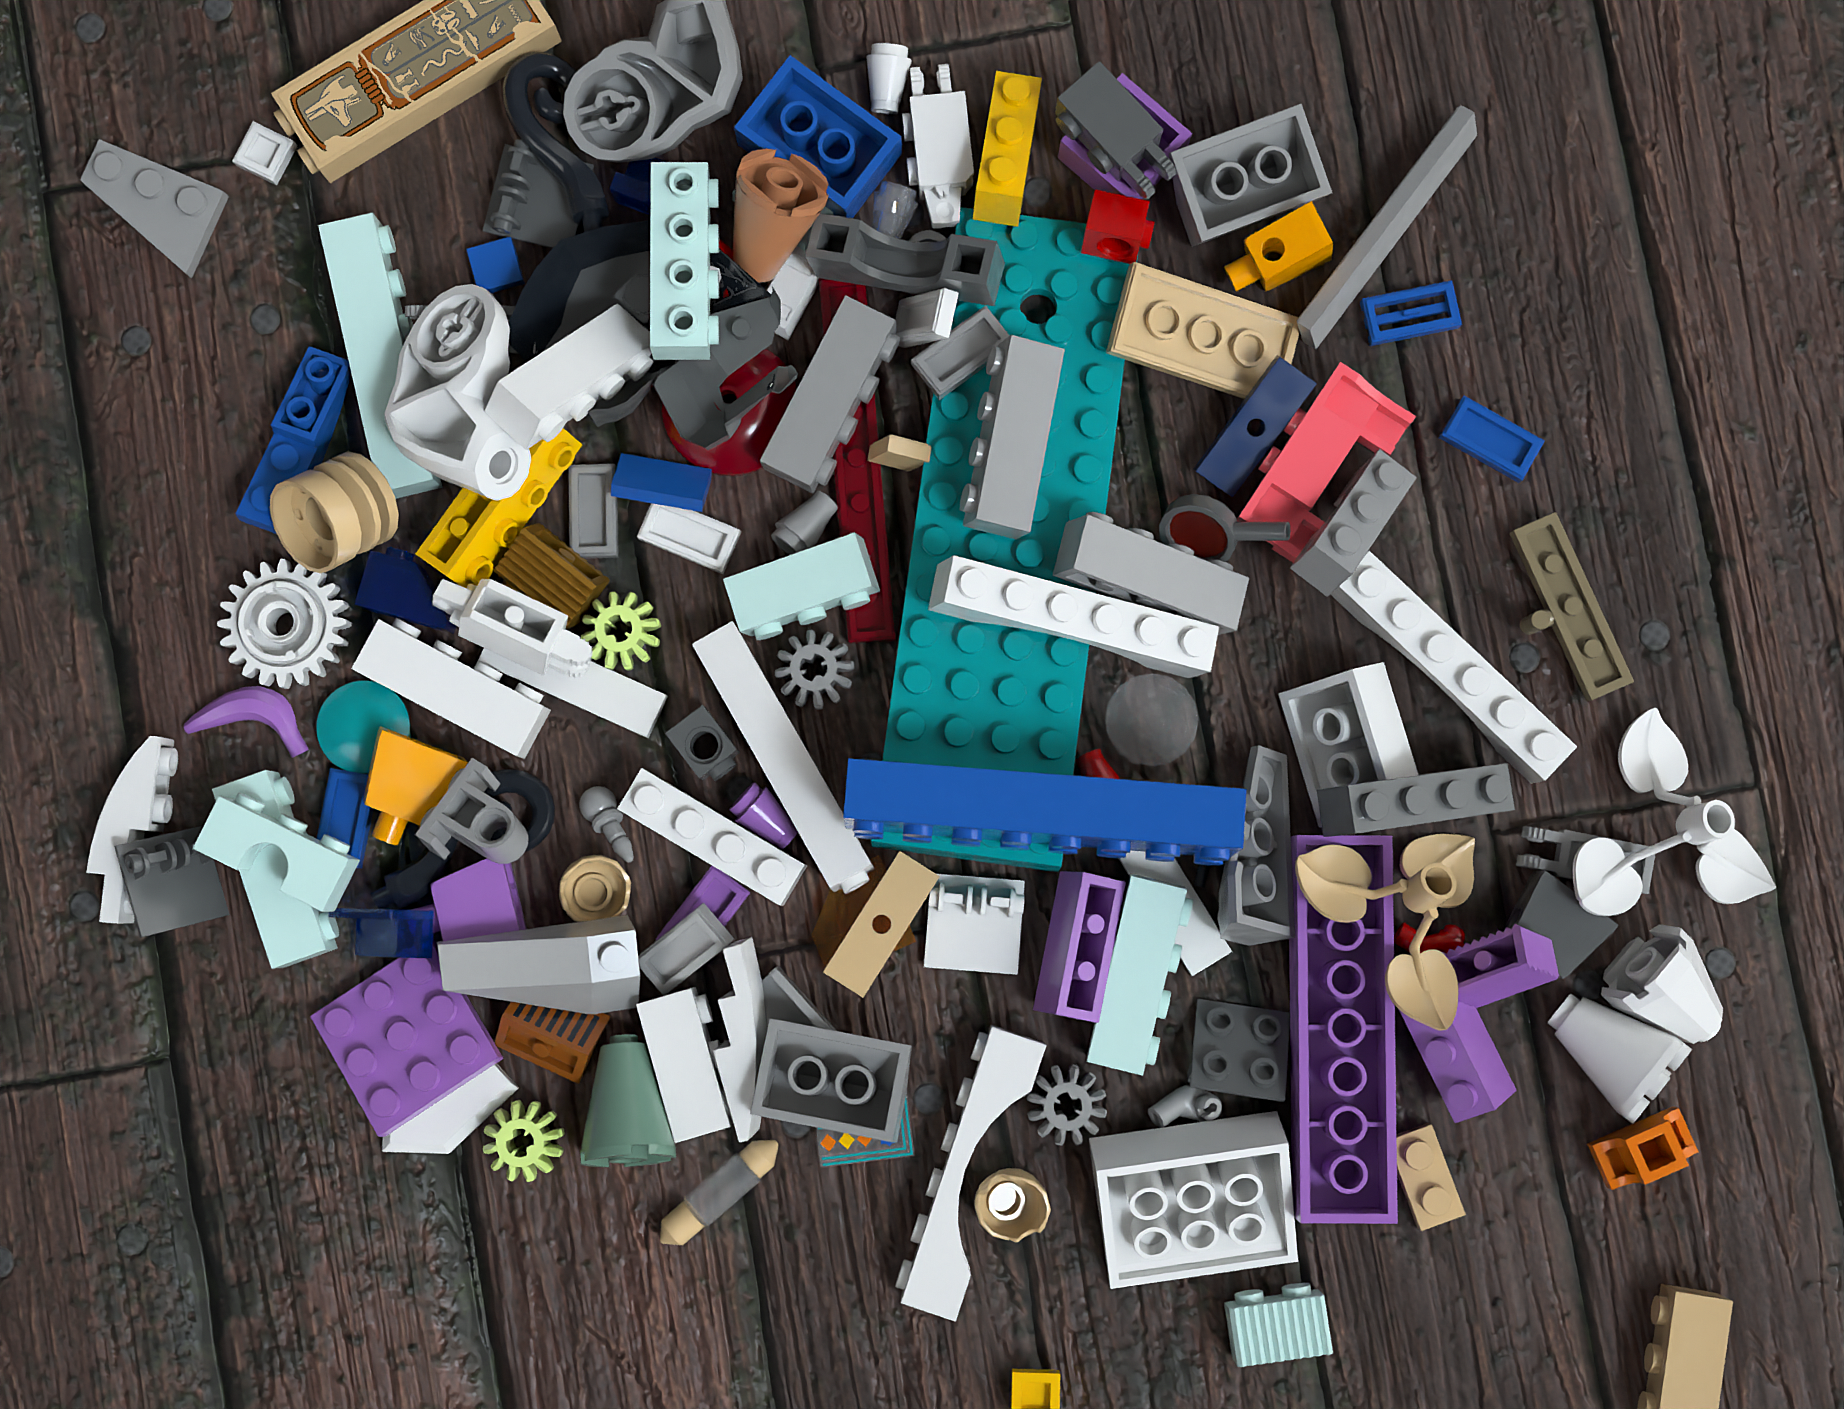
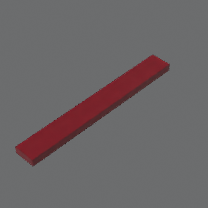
[819,279,895,644]

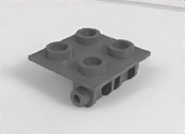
[482,140,594,248]
[114,826,230,938]
[1187,999,1290,1102]

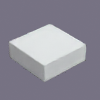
[232,121,297,185]

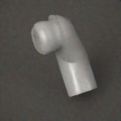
[1148,1086,1222,1128]

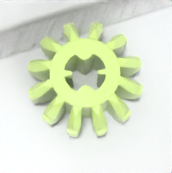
[581,591,661,671]
[483,1100,565,1182]

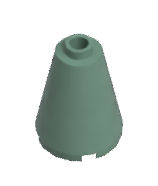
[580,1034,676,1167]

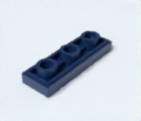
[1193,355,1317,498]

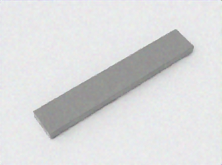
[1297,105,1477,349]

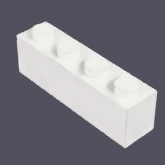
[484,303,653,450]
[351,618,551,759]
[617,768,807,906]

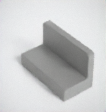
[762,966,837,1031]

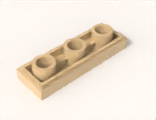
[823,851,940,998]

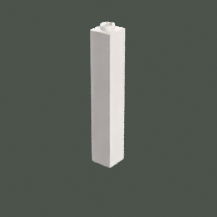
[692,621,875,894]

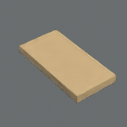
[1106,262,1300,399]

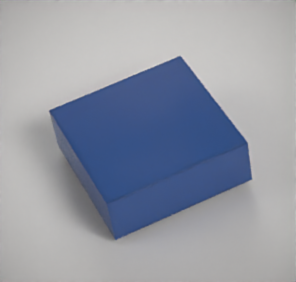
[466,236,525,293]

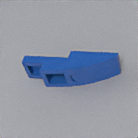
[235,346,351,534]

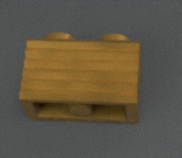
[494,523,610,629]

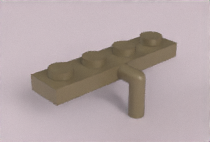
[1509,512,1634,702]

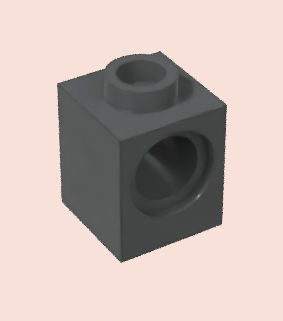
[665,705,740,781]

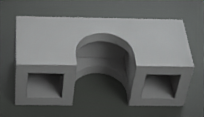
[1290,449,1417,597]

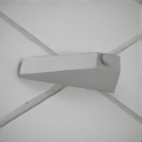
[1218,745,1295,946]

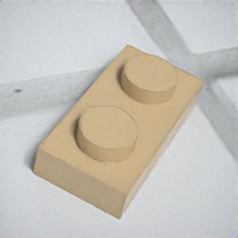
[1396,1123,1466,1231]

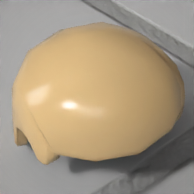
[559,855,631,922]
[974,1168,1051,1242]

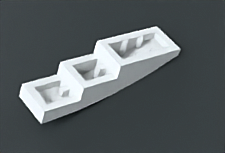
[713,937,767,1142]

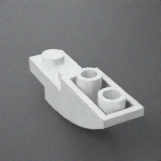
[86,736,178,924]

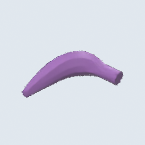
[184,686,309,758]

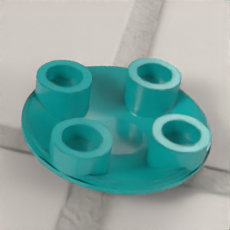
[317,681,411,773]

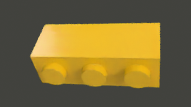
[973,71,1042,227]

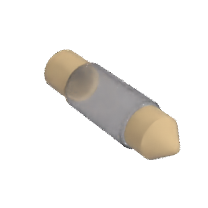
[660,1140,778,1245]

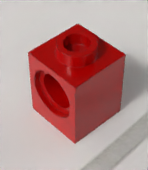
[1081,189,1155,264]

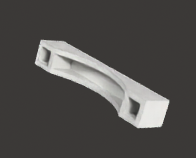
[1331,551,1577,784]
[928,555,1219,678]
[895,1025,1046,1322]

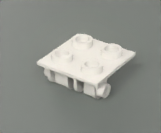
[924,874,1025,975]

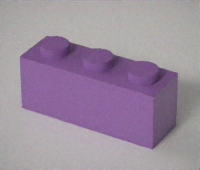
[1033,871,1126,1023]
[1399,1001,1517,1123]

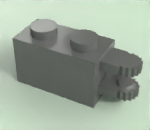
[1055,61,1177,200]

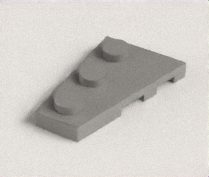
[80,139,229,278]

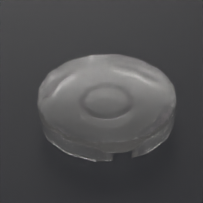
[1104,673,1199,767]

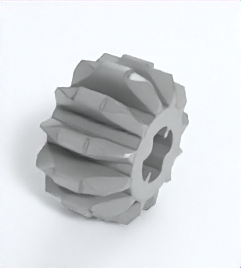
[775,630,854,710]
[1027,1064,1107,1146]

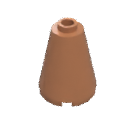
[732,149,829,283]

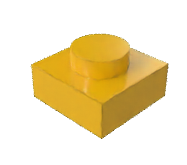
[1011,1368,1060,1409]

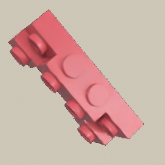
[1237,362,1416,563]

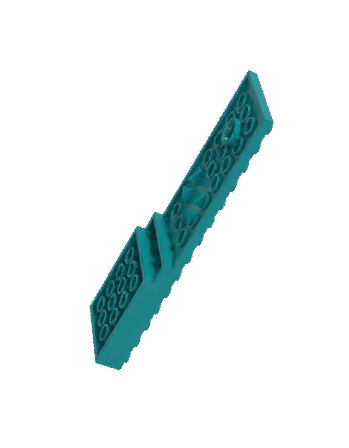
[871,207,1138,872]

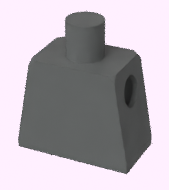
[1502,870,1619,979]

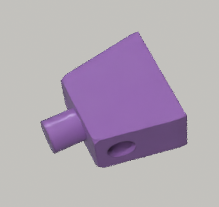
[410,858,527,941]

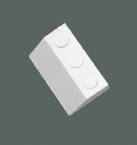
[1278,662,1418,827]

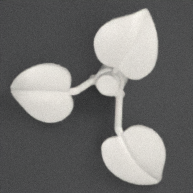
[1573,708,1776,916]

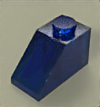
[355,547,456,634]

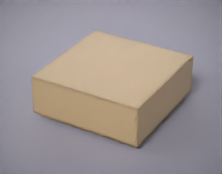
[868,434,931,471]

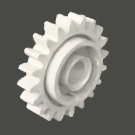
[217,559,352,689]

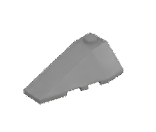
[437,915,640,1015]

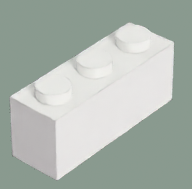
[636,987,733,1143]

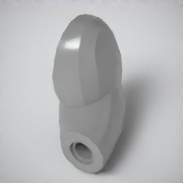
[563,0,743,162]

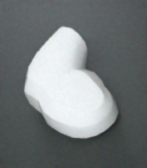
[384,284,531,500]

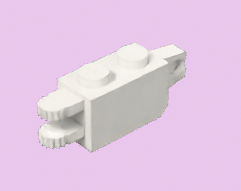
[902,64,974,228]
[432,579,593,678]

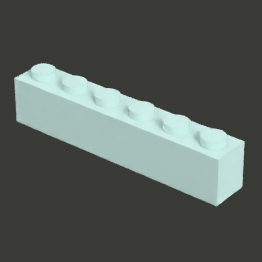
[318,213,443,499]

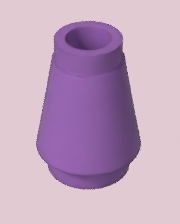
[729,782,798,850]

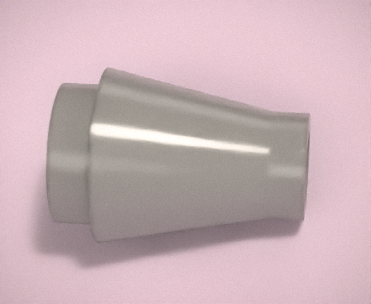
[771,491,838,555]

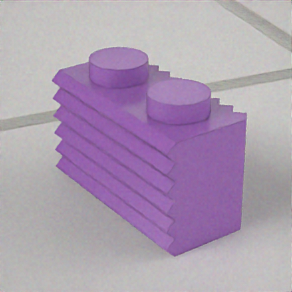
[1442,924,1559,1008]

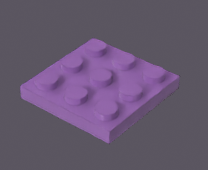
[310,938,504,1137]

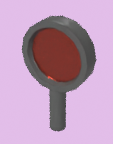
[1159,494,1291,562]

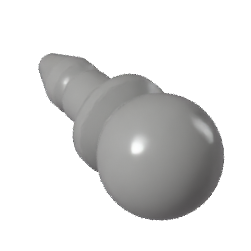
[579,786,634,863]

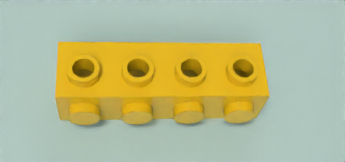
[415,428,582,588]

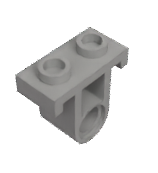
[415,758,528,864]

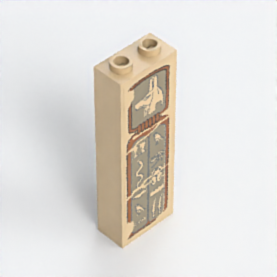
[271,0,562,183]

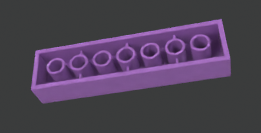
[1289,835,1398,1224]

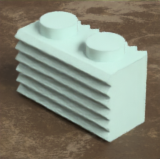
[1224,1283,1333,1367]

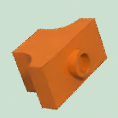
[1587,1106,1699,1190]

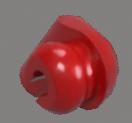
[1394,922,1466,953]

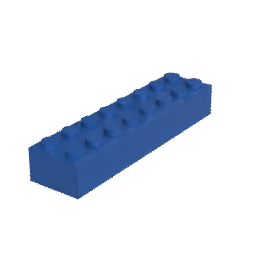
[843,758,1247,865]

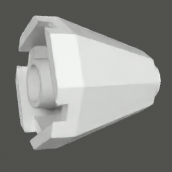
[1601,925,1723,1044]

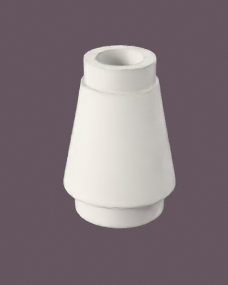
[866,43,912,114]

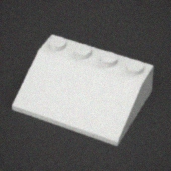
[1089,1111,1298,1289]

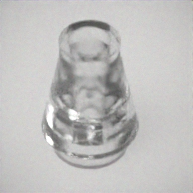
[872,181,918,239]

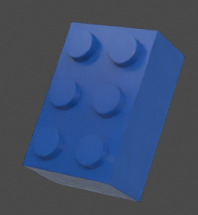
[734,55,902,218]

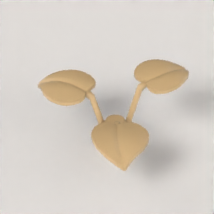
[1295,834,1475,1031]

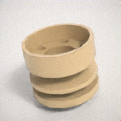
[270,451,399,573]

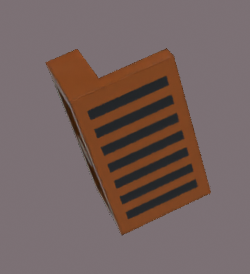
[494,1002,611,1084]

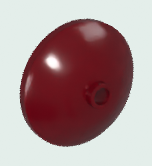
[662,348,797,476]

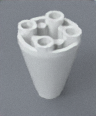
[1548,994,1692,1124]

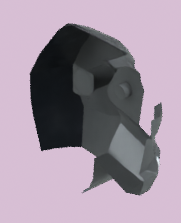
[508,220,798,450]

